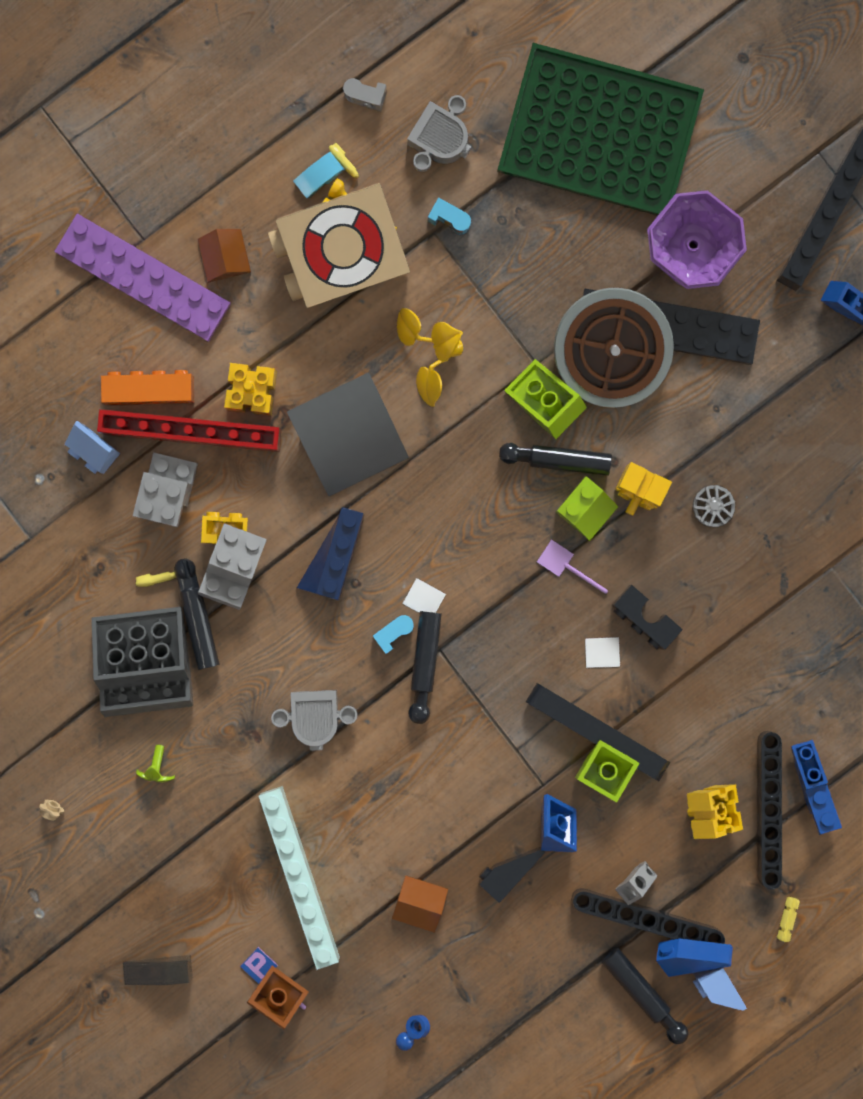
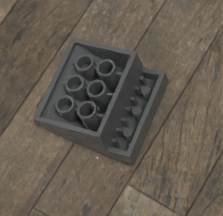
[287,372,409,497]
[92,607,194,717]

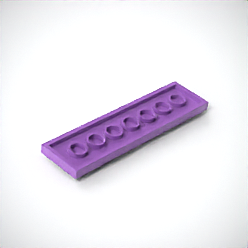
[54,214,231,342]

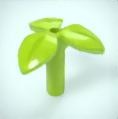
[136,745,175,783]

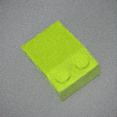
[504,359,587,439]

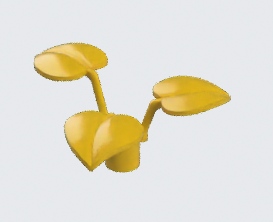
[397,308,463,407]

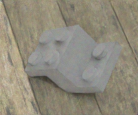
[133,452,198,527]
[197,523,267,610]

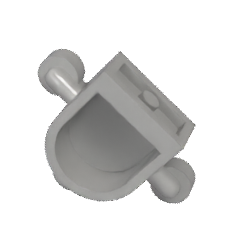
[407,95,472,172]
[271,690,358,751]

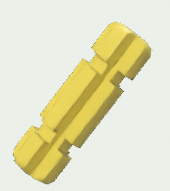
[777,897,800,942]

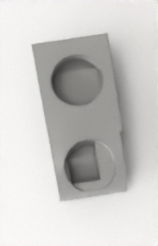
[343,78,387,112]
[615,861,657,905]

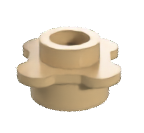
[39,800,64,821]

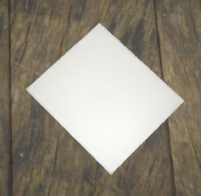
[403,578,446,613]
[585,637,620,668]

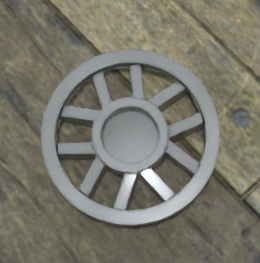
[693,485,735,527]

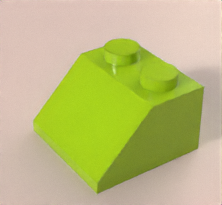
[556,476,618,541]
[575,740,640,802]

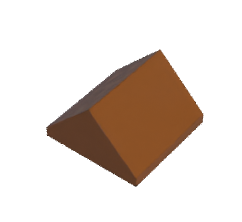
[198,229,251,283]
[392,875,448,933]
[247,965,309,1030]

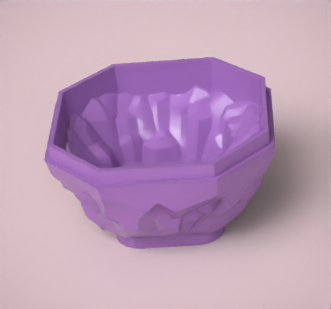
[647,190,747,289]

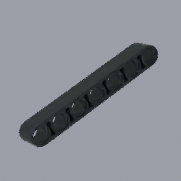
[526,683,671,782]
[757,731,782,890]
[571,888,725,944]

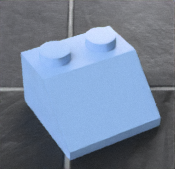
[65,421,120,474]
[693,968,747,1011]

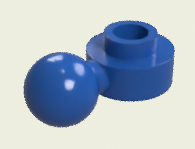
[396,1015,430,1051]

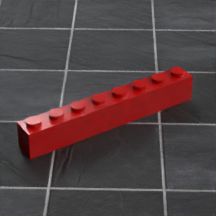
[97,409,282,452]

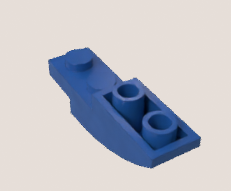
[791,740,842,835]

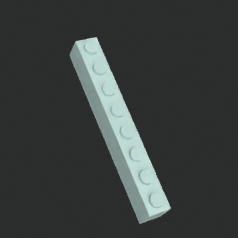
[259,786,340,970]

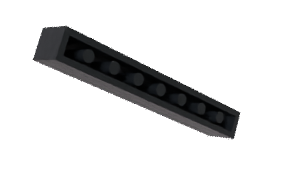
[776,126,863,291]

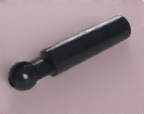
[499,442,612,476]
[174,558,220,670]
[408,611,442,724]
[601,947,689,1044]

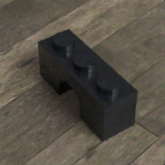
[612,585,683,650]

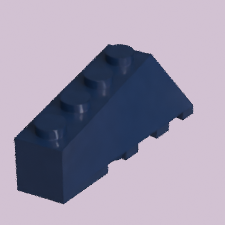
[297,507,364,600]

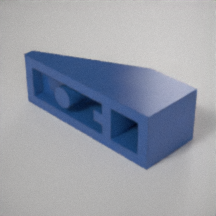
[820,281,863,325]
[656,939,733,977]

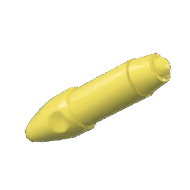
[329,143,359,178]
[136,572,176,587]

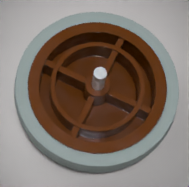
[554,288,674,407]

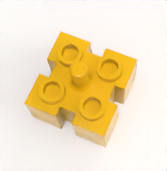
[224,363,277,416]
[615,462,672,516]
[687,784,743,839]

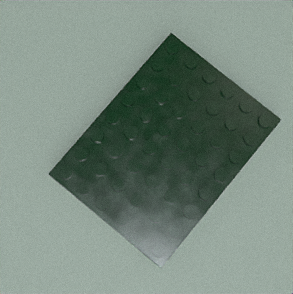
[497,43,704,216]

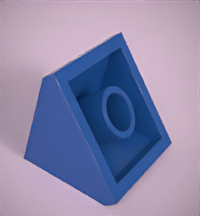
[541,794,577,852]

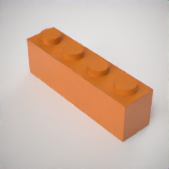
[101,370,194,405]

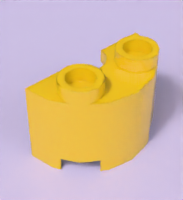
[201,512,248,544]

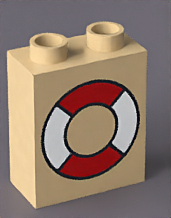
[268,183,410,308]

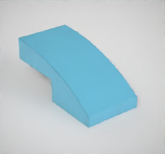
[293,152,344,198]

